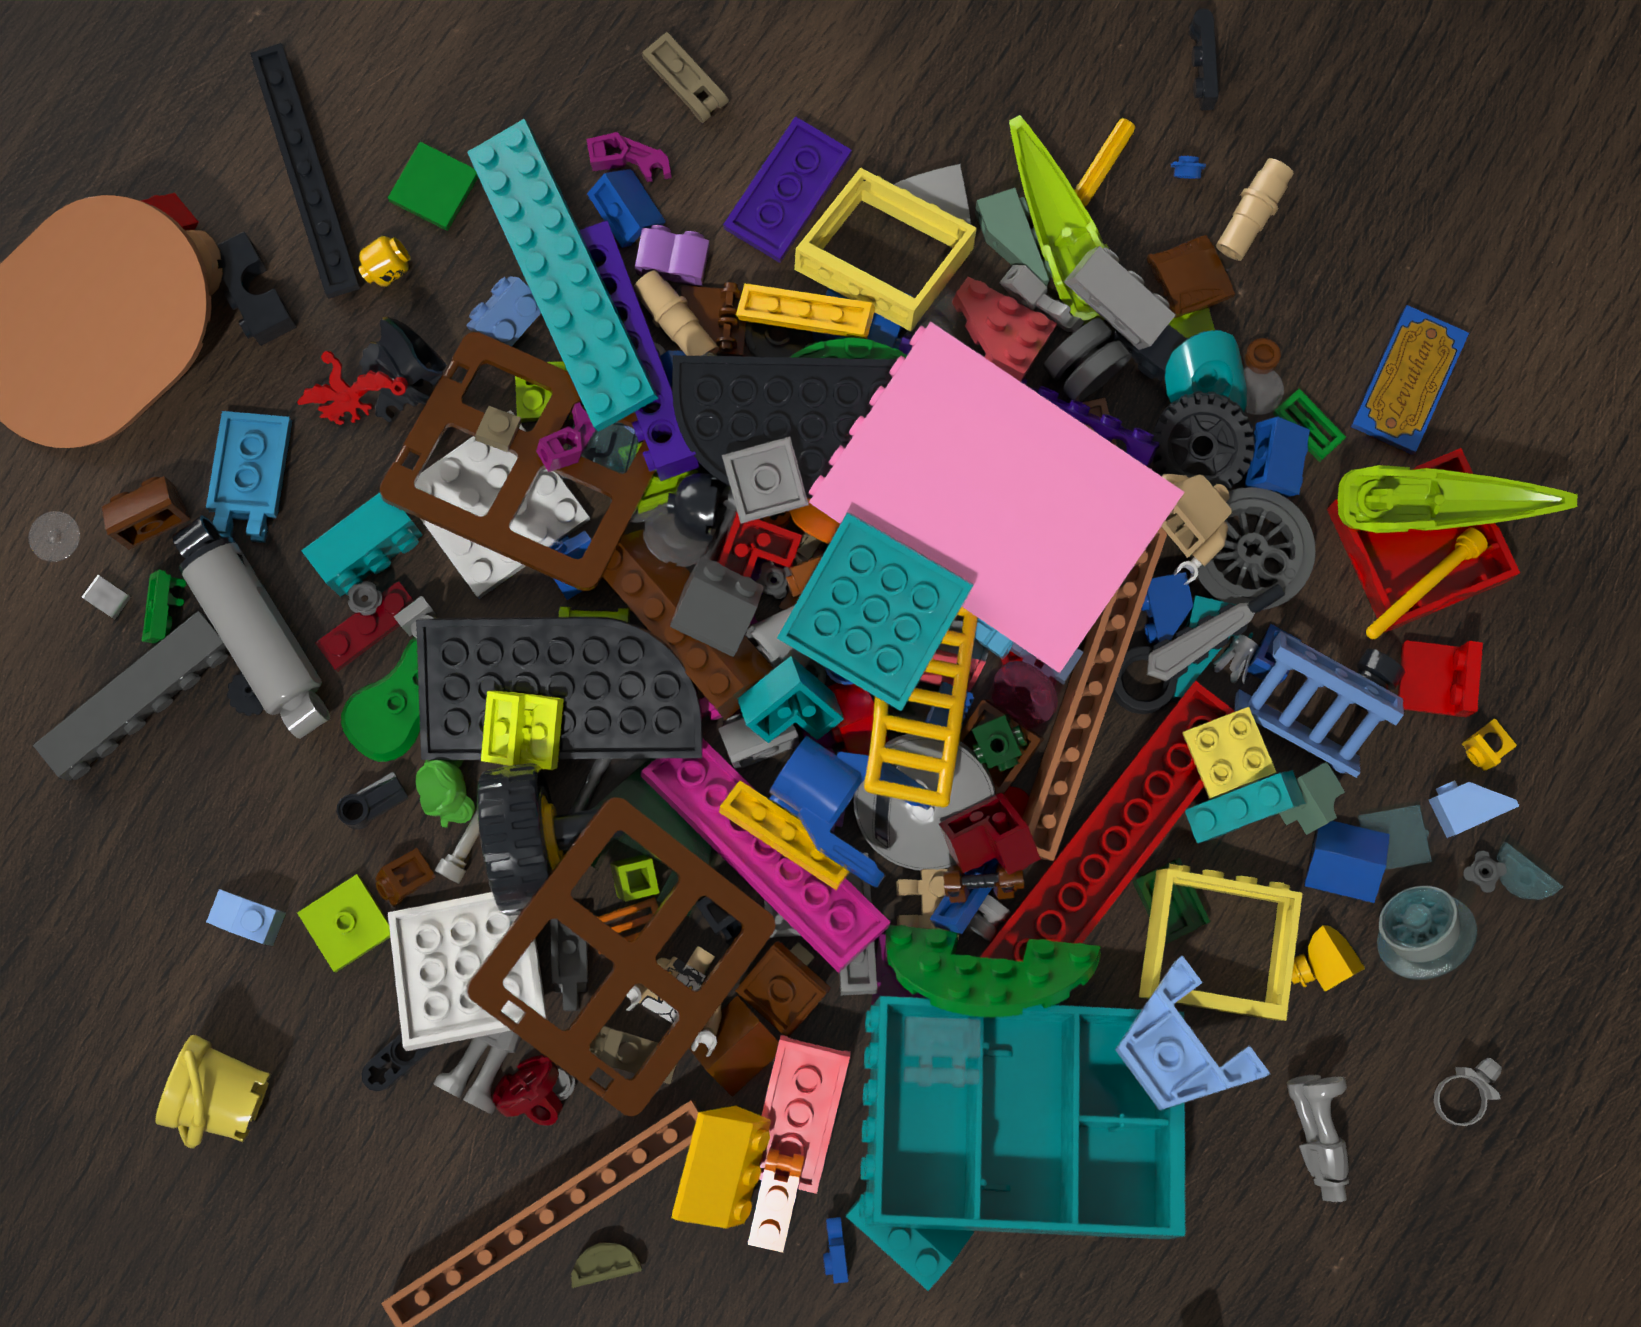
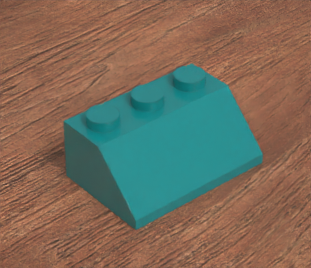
[846,1191,974,1291]

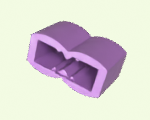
[635,225,710,286]

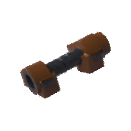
[943,863,1024,903]

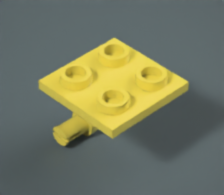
[1182,707,1276,800]

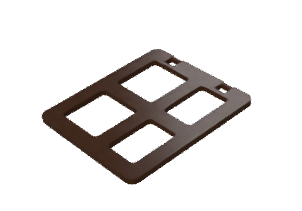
[380,332,671,591]
[466,797,775,1116]

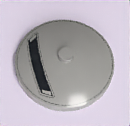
[854,734,996,870]

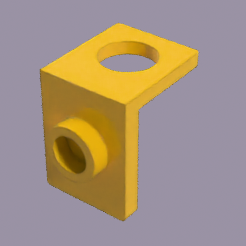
[1462,719,1517,771]

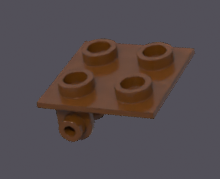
[676,282,746,356]

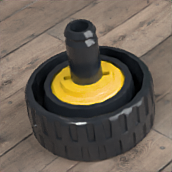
[477,763,625,916]

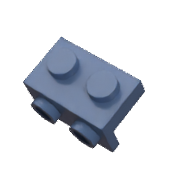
[466,276,541,347]

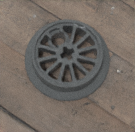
[1190,487,1315,610]

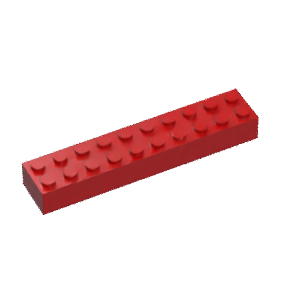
[979,681,1236,962]

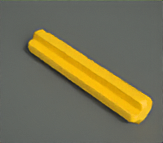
[1074,118,1135,207]

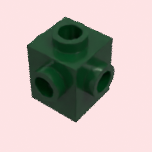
[972,714,1027,772]

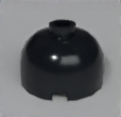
[667,472,721,543]

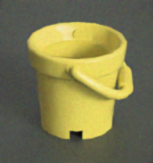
[156,1035,271,1148]

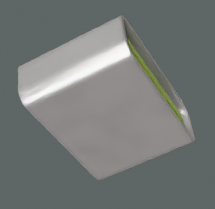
[82,575,131,619]

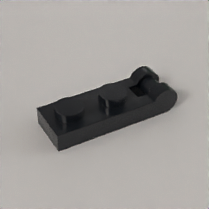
[1189,9,1219,110]

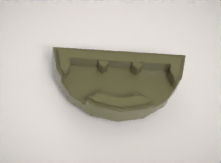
[571,1242,643,1288]

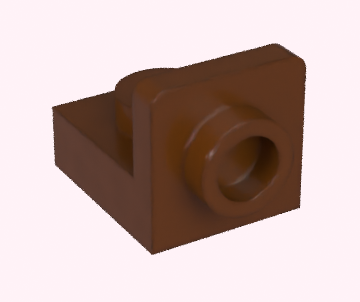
[375,848,436,907]

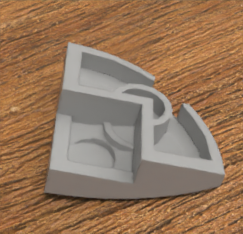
[893,164,971,225]

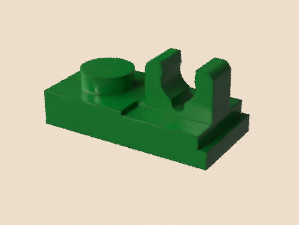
[142,570,186,644]

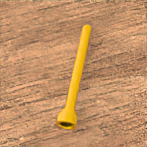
[1366,528,1488,639]

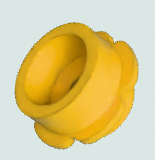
[1292,953,1316,988]

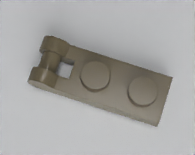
[642,32,729,123]

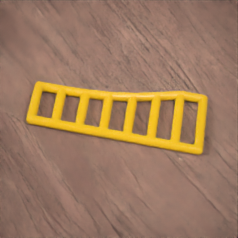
[864,607,978,808]

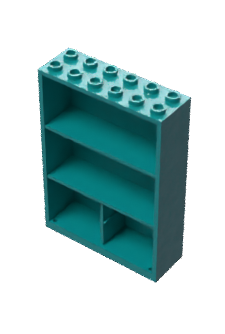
[859,996,1185,1239]

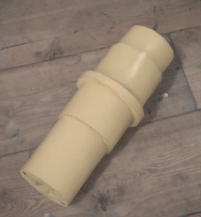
[1216,158,1294,261]
[633,270,719,356]

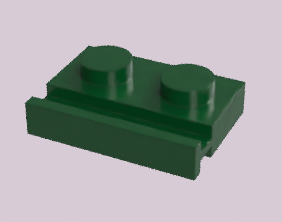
[1132,858,1210,944]

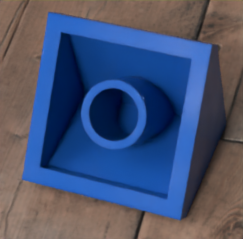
[1304,821,1390,903]

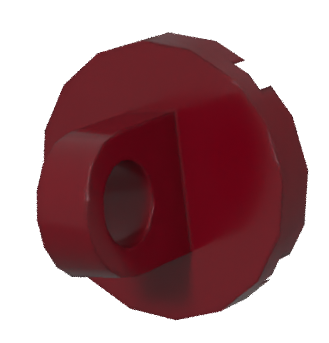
[492,1056,563,1126]

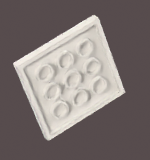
[414,410,590,599]
[388,892,548,1051]

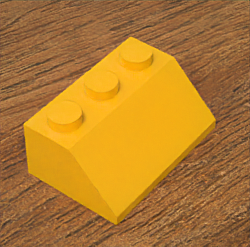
[671,1106,771,1228]

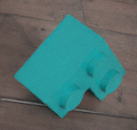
[737,656,844,743]

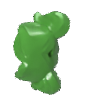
[416,760,476,827]

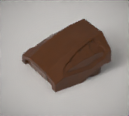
[1146,235,1235,318]

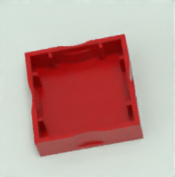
[1327,448,1520,633]

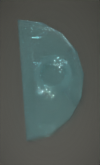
[1497,842,1563,900]

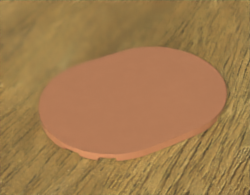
[0,195,211,448]

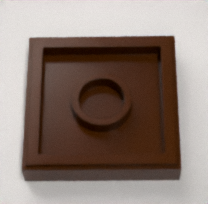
[735,940,831,1038]

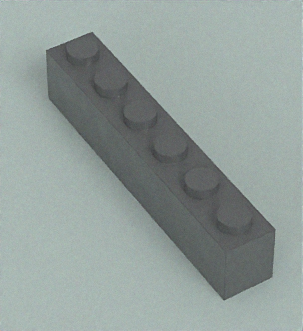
[33,611,229,781]

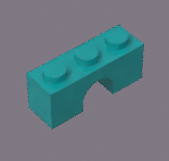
[1185,770,1306,843]

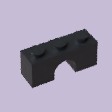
[217,231,297,346]

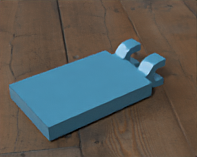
[206,411,292,543]

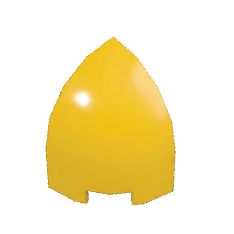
[1308,925,1365,992]

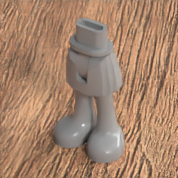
[433,1030,521,1114]
[1287,1075,1349,1202]

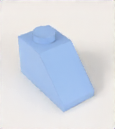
[1429,780,1519,838]
[206,889,286,946]

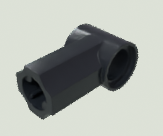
[336,772,409,830]

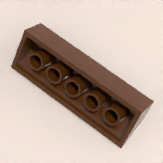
[602,527,774,720]

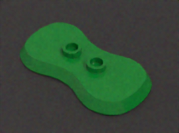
[341,637,420,762]

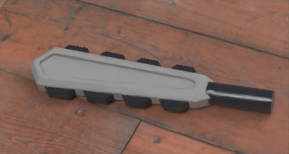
[1147,584,1285,681]

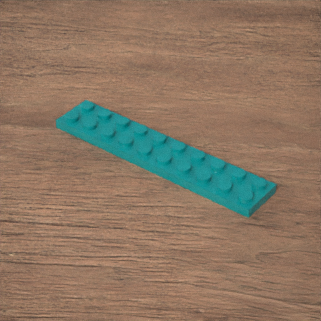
[467,119,658,432]

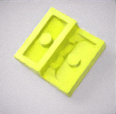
[481,691,564,770]

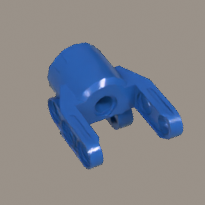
[769,736,931,888]

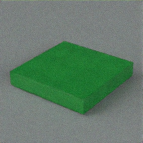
[388,142,478,231]

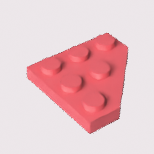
[952,277,1057,382]

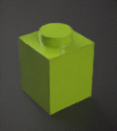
[610,855,659,902]

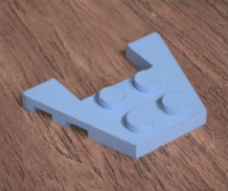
[1115,956,1270,1110]

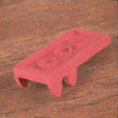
[759,1035,851,1194]

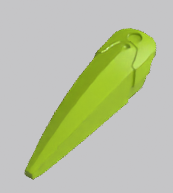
[1009,115,1109,324]
[1338,465,1578,533]

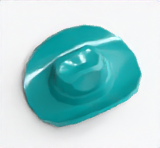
[1165,330,1247,411]

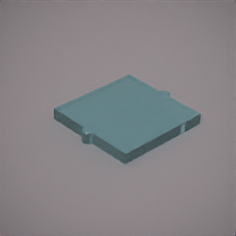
[1358,805,1432,870]

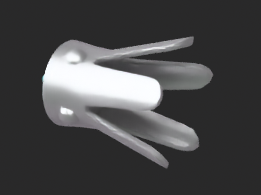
[1213,633,1259,683]

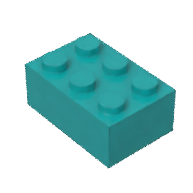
[301,493,423,597]

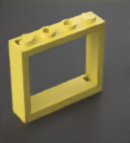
[794,168,977,331]
[1139,864,1302,1021]

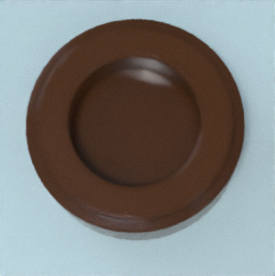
[1245,338,1281,374]

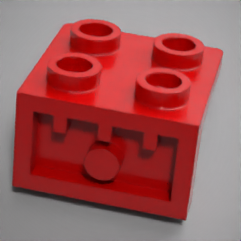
[1398,640,1483,718]

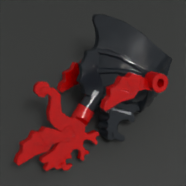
[297,317,447,425]

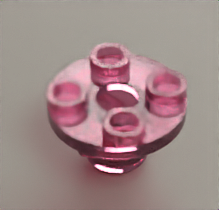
[992,661,1058,728]

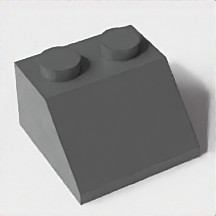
[670,556,764,657]

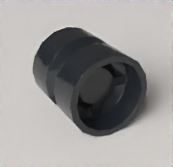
[1354,648,1406,711]

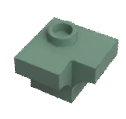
[1280,762,1345,835]

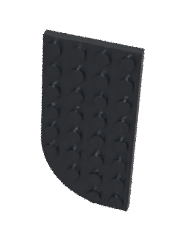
[672,355,897,499]
[416,617,703,760]

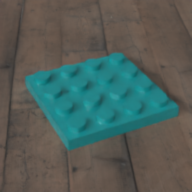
[777,512,974,711]

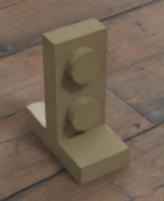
[590,1026,676,1084]

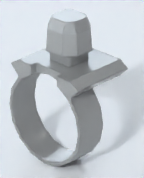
[1434,1058,1502,1126]

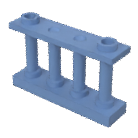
[1235,631,1404,778]

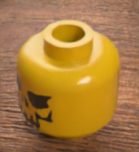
[358,236,411,287]

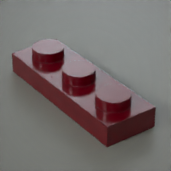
[315,581,414,672]

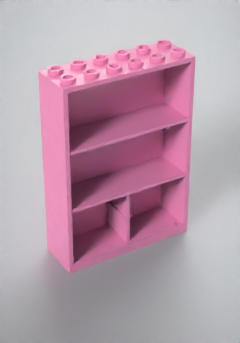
[809,322,1184,673]

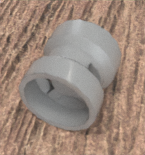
[968,895,1012,942]

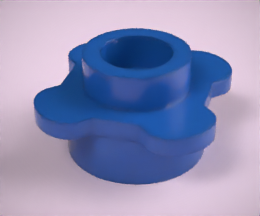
[1171,156,1206,179]

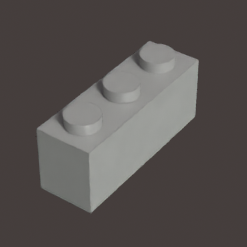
[1064,246,1175,350]

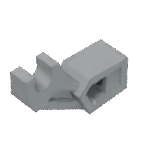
[999,265,1084,332]

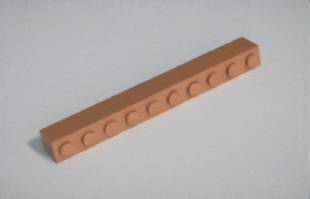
[1022,527,1167,861]
[381,1100,701,1327]

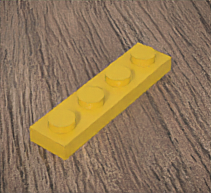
[736,284,875,339]
[719,781,850,891]

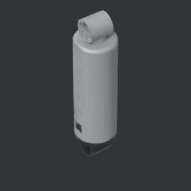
[172,515,330,739]

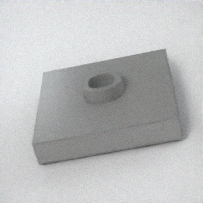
[722,437,809,524]

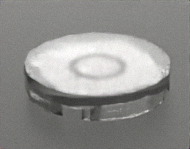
[643,503,711,567]

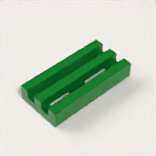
[1273,389,1347,462]

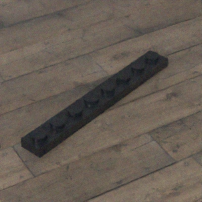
[250,43,361,299]

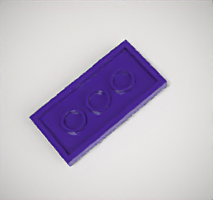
[723,116,852,263]

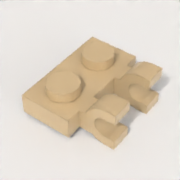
[896,869,959,940]

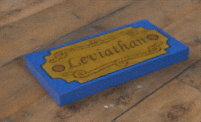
[1351,305,1469,455]

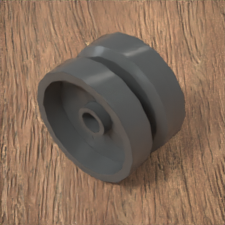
[1043,318,1132,402]

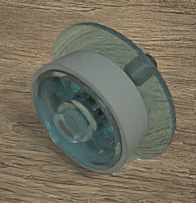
[1377,886,1477,979]

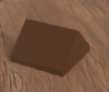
[689,995,779,1097]

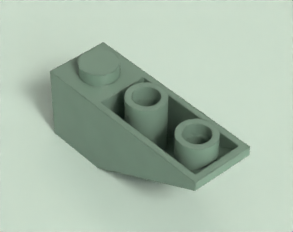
[975,188,1052,287]

